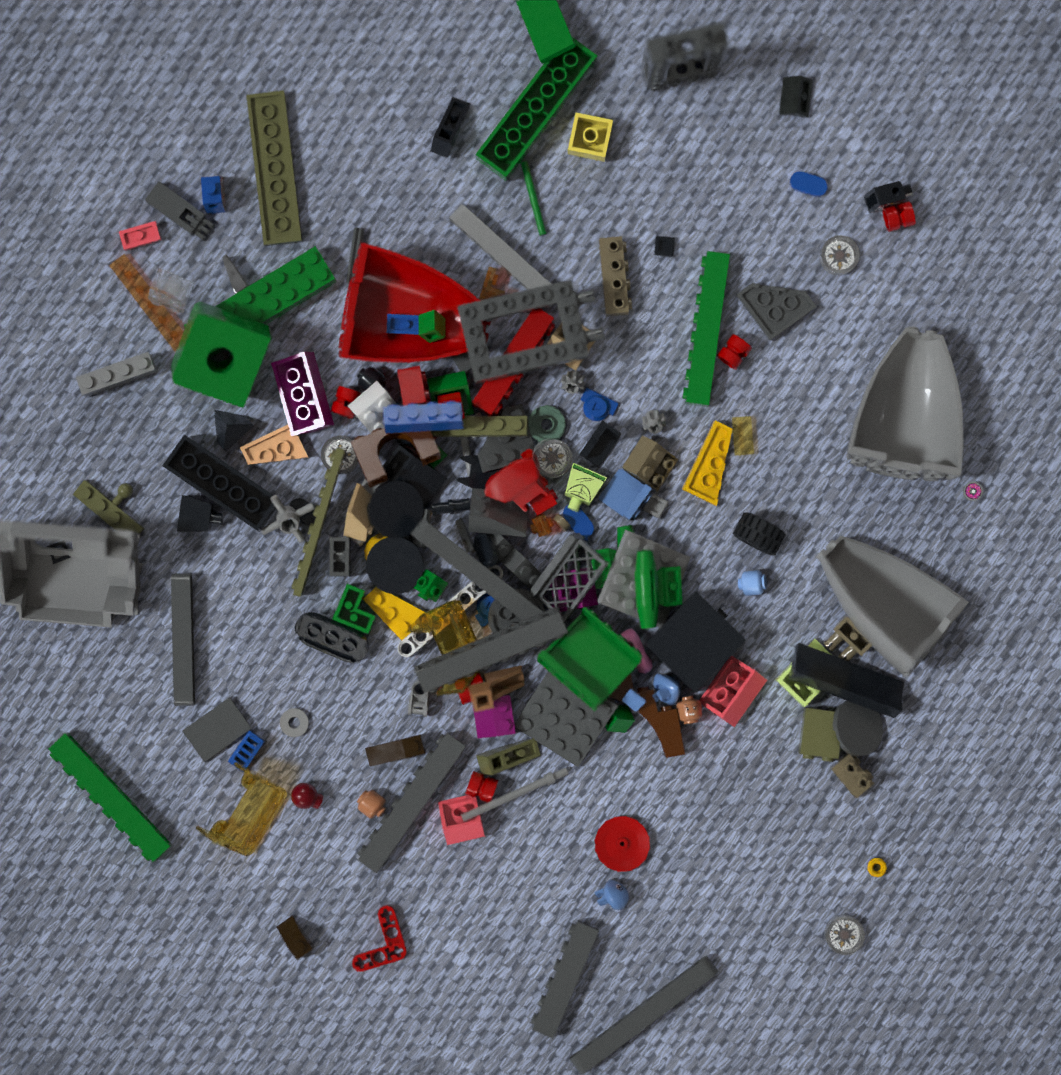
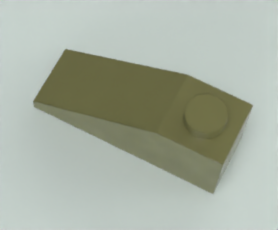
[476,738,541,775]

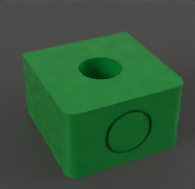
[171,302,271,408]

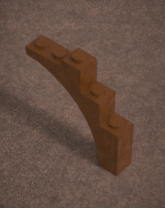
[609,674,685,758]

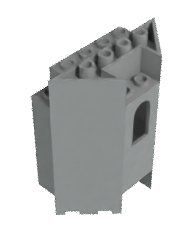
[0,520,143,628]

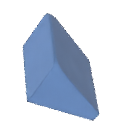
[622,689,646,711]

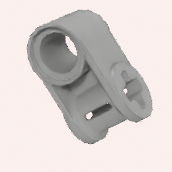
[408,680,429,717]

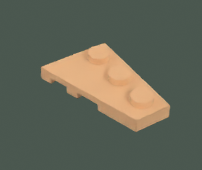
[240,425,309,465]

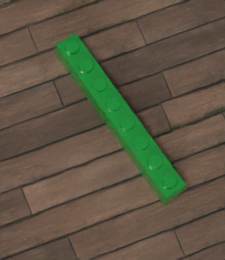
[682,251,730,407]
[48,733,172,862]

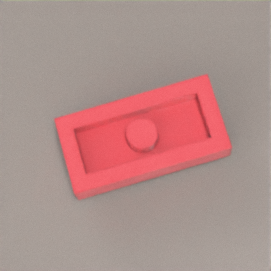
[119,221,161,251]

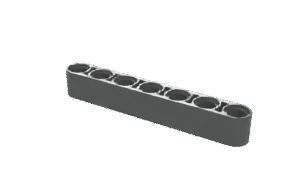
[171,573,195,706]

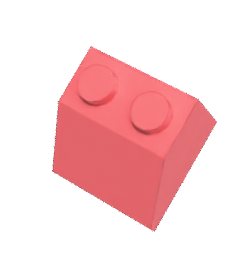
[438,795,485,845]

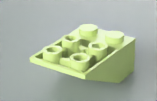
[775,639,832,707]

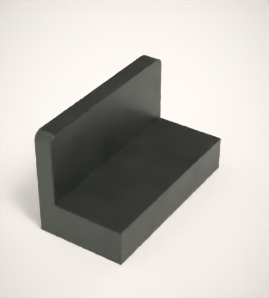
[779,75,813,118]

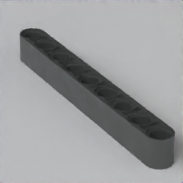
[411,518,543,620]
[569,955,719,1075]

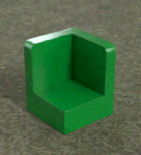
[418,310,445,343]
[605,705,635,733]

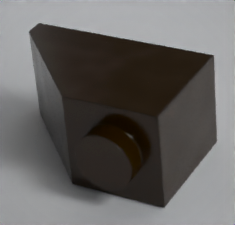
[277,915,315,960]

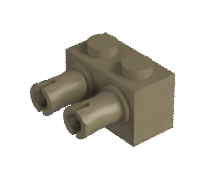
[824,614,872,661]
[830,753,874,798]

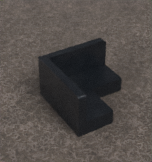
[580,420,622,467]

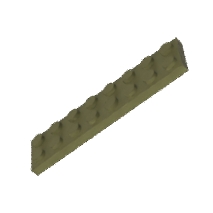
[246,90,302,246]

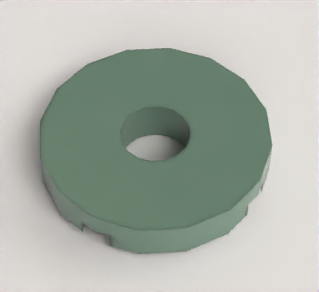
[528,405,566,442]

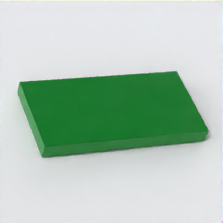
[516,0,576,64]

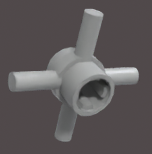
[261,495,315,543]

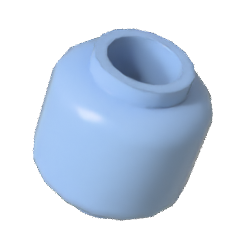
[738,570,767,596]

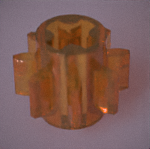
[530,514,554,537]

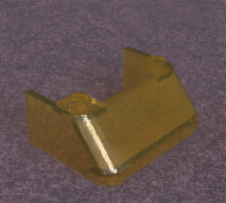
[409,600,481,696]
[195,762,287,856]

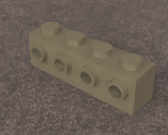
[599,236,632,317]

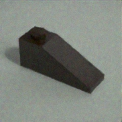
[365,734,426,767]

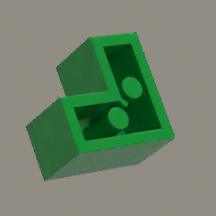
[332,584,377,634]

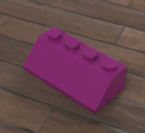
[271,351,334,436]

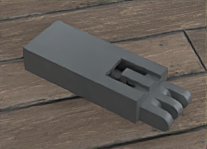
[145,181,215,241]

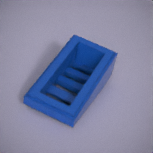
[228,730,266,773]

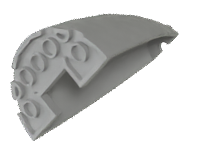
[846,326,963,481]
[816,536,969,678]

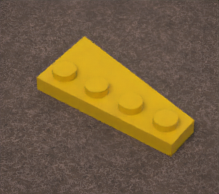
[682,420,732,506]

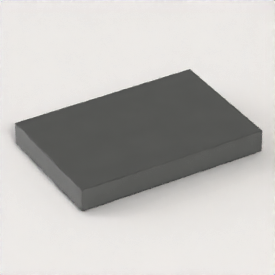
[182,697,252,762]

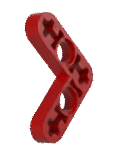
[352,905,407,972]

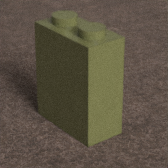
[798,708,840,762]

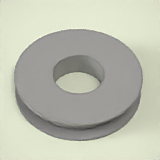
[280,708,309,737]

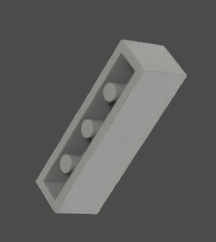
[76,352,158,397]

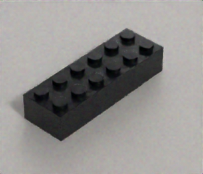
[162,435,281,532]

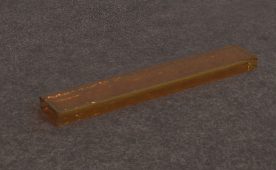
[109,254,184,353]

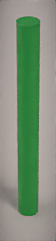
[520,161,547,236]

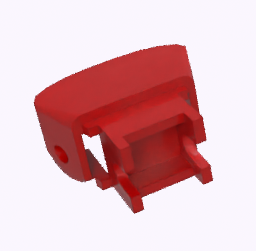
[484,449,549,512]

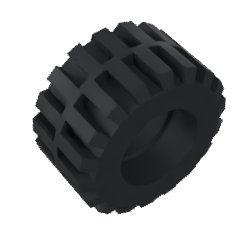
[733,512,786,555]

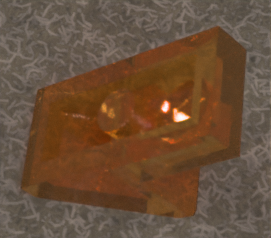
[479,267,505,300]

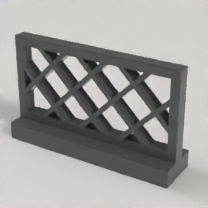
[528,533,609,622]

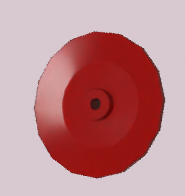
[595,816,650,872]

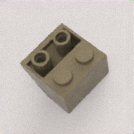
[622,435,678,491]

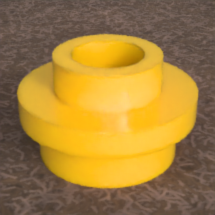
[867,858,887,877]

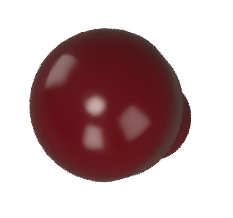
[291,782,323,809]

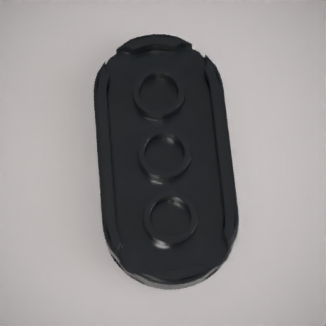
[295,612,369,663]

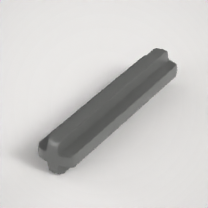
[346,228,364,283]

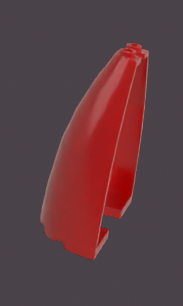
[338,243,491,363]

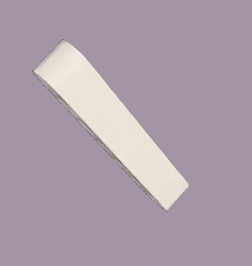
[397,565,503,657]

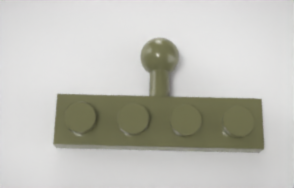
[73,480,145,534]

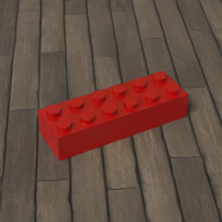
[472,308,555,416]

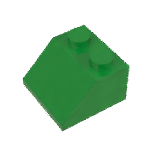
[428,371,474,416]

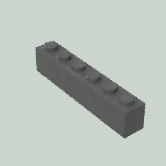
[530,920,599,1039]

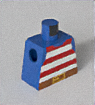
[201,176,226,214]

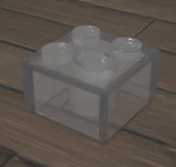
[148,268,194,314]

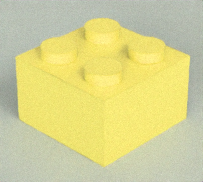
[568,113,613,162]

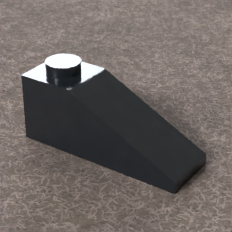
[430,97,470,158]

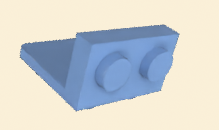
[599,469,652,521]

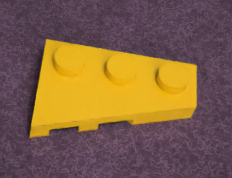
[363,587,430,640]

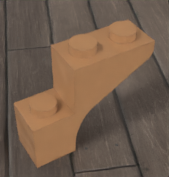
[468,665,525,712]

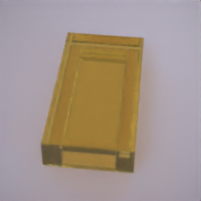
[732,416,754,456]

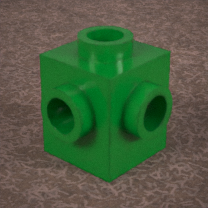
[413,569,448,602]

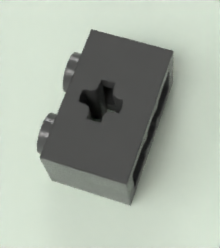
[329,537,351,577]

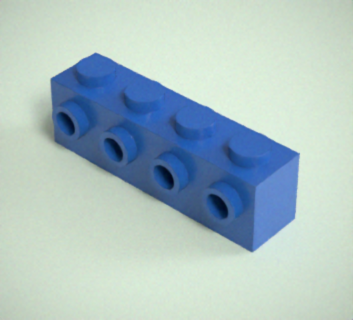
[383,401,463,433]

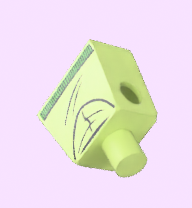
[565,463,607,512]

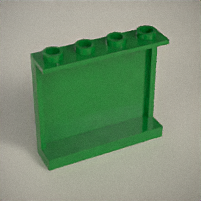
[537,607,642,711]

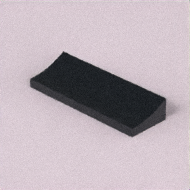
[789,643,904,718]

